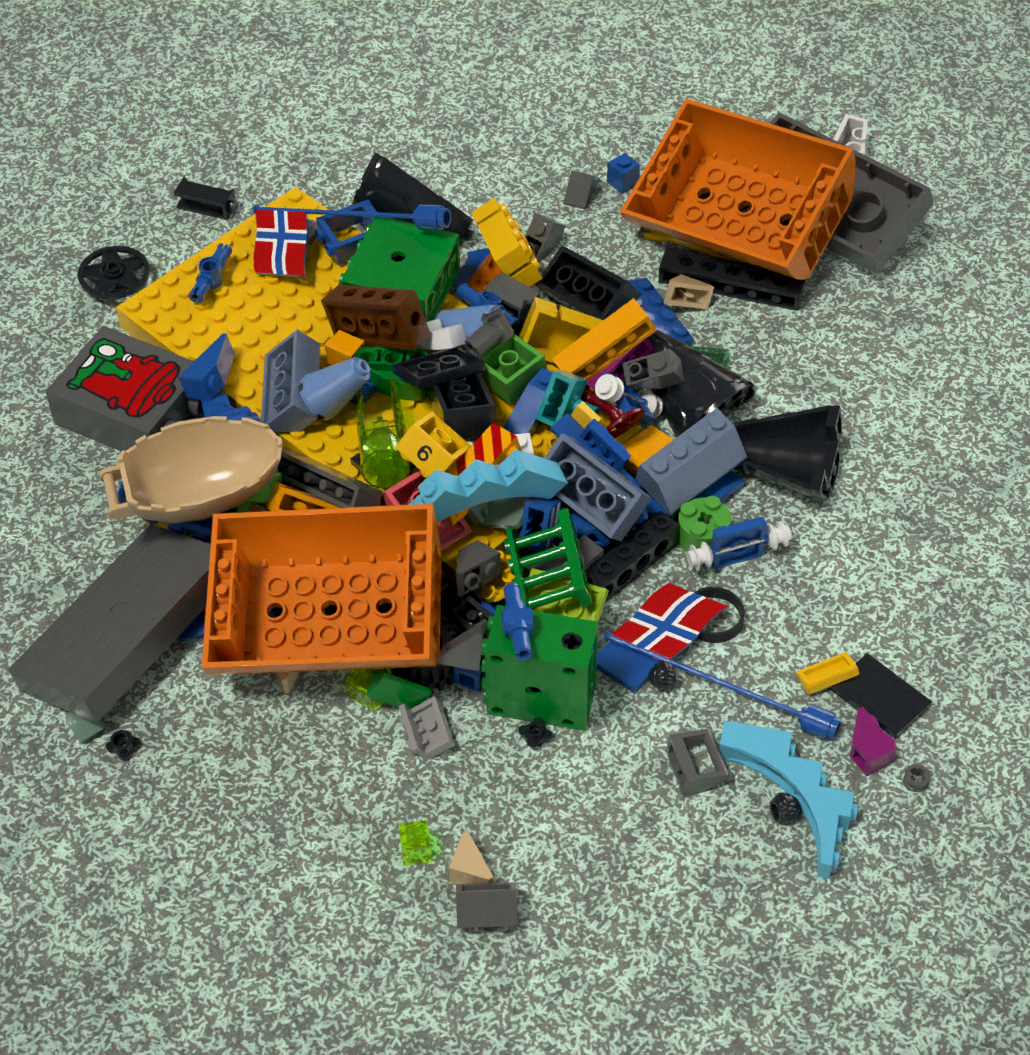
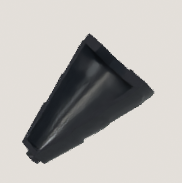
[352,152,474,244]
[647,330,756,438]
[732,405,842,500]

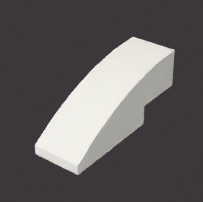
[416,318,466,350]

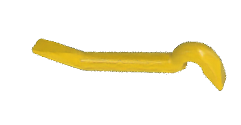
[644,232,734,260]

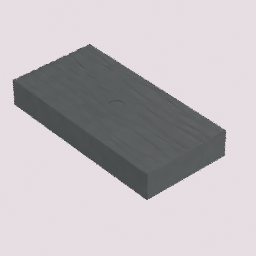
[749,112,934,275]
[8,524,211,723]

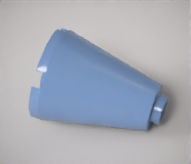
[434,304,505,345]
[299,357,370,421]

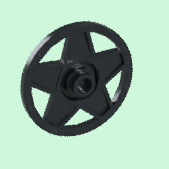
[78,246,150,300]

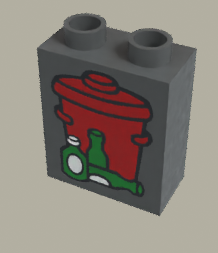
[46,326,204,452]

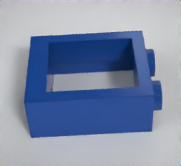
[315,200,377,265]

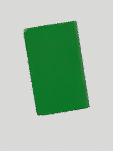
[367,672,432,709]

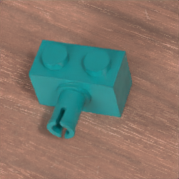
[535,371,600,427]

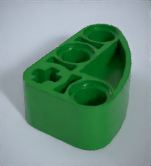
[355,347,428,401]

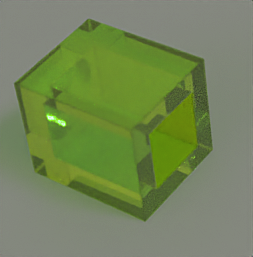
[345,669,385,711]
[398,820,432,866]

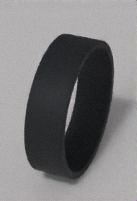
[694,587,744,643]

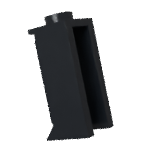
[174,176,238,220]

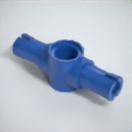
[188,243,232,303]
[456,283,521,332]
[501,583,534,661]

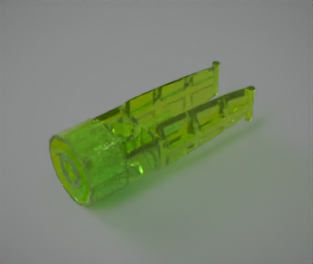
[357,379,410,489]

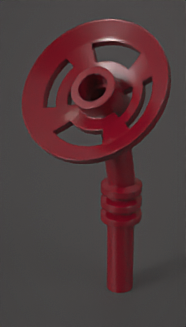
[581,388,646,439]

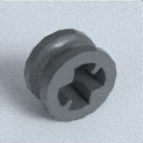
[903,764,931,792]

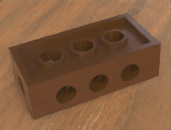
[321,285,431,350]

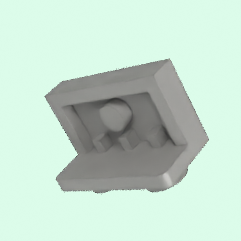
[399,696,455,760]

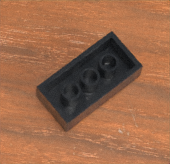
[534,245,642,320]
[428,372,496,439]

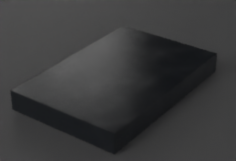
[392,346,485,390]
[831,653,932,740]

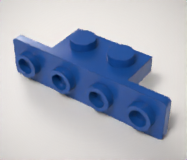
[550,414,640,488]

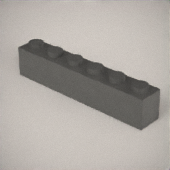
[277,447,383,508]

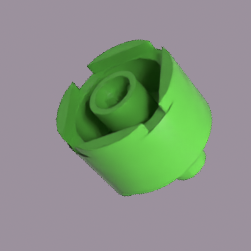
[678,496,732,552]

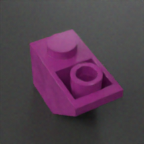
[849,707,897,777]

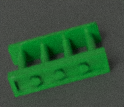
[504,508,593,610]

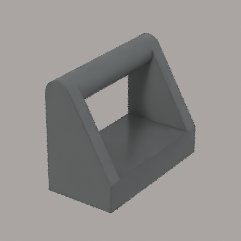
[665,729,730,798]

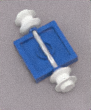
[595,372,663,426]
[686,517,792,571]

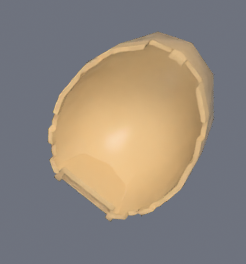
[99,416,283,524]

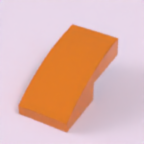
[467,254,503,292]

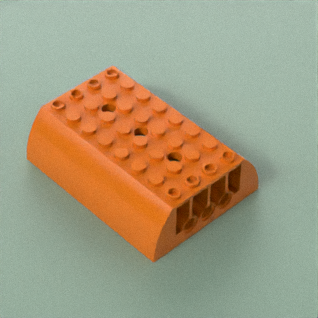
[620,98,856,280]
[201,504,442,675]

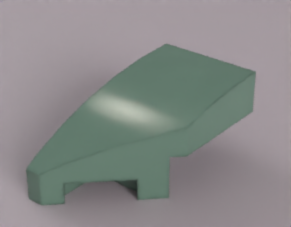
[66,712,106,744]

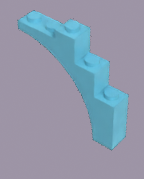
[409,449,568,523]
[719,721,858,879]

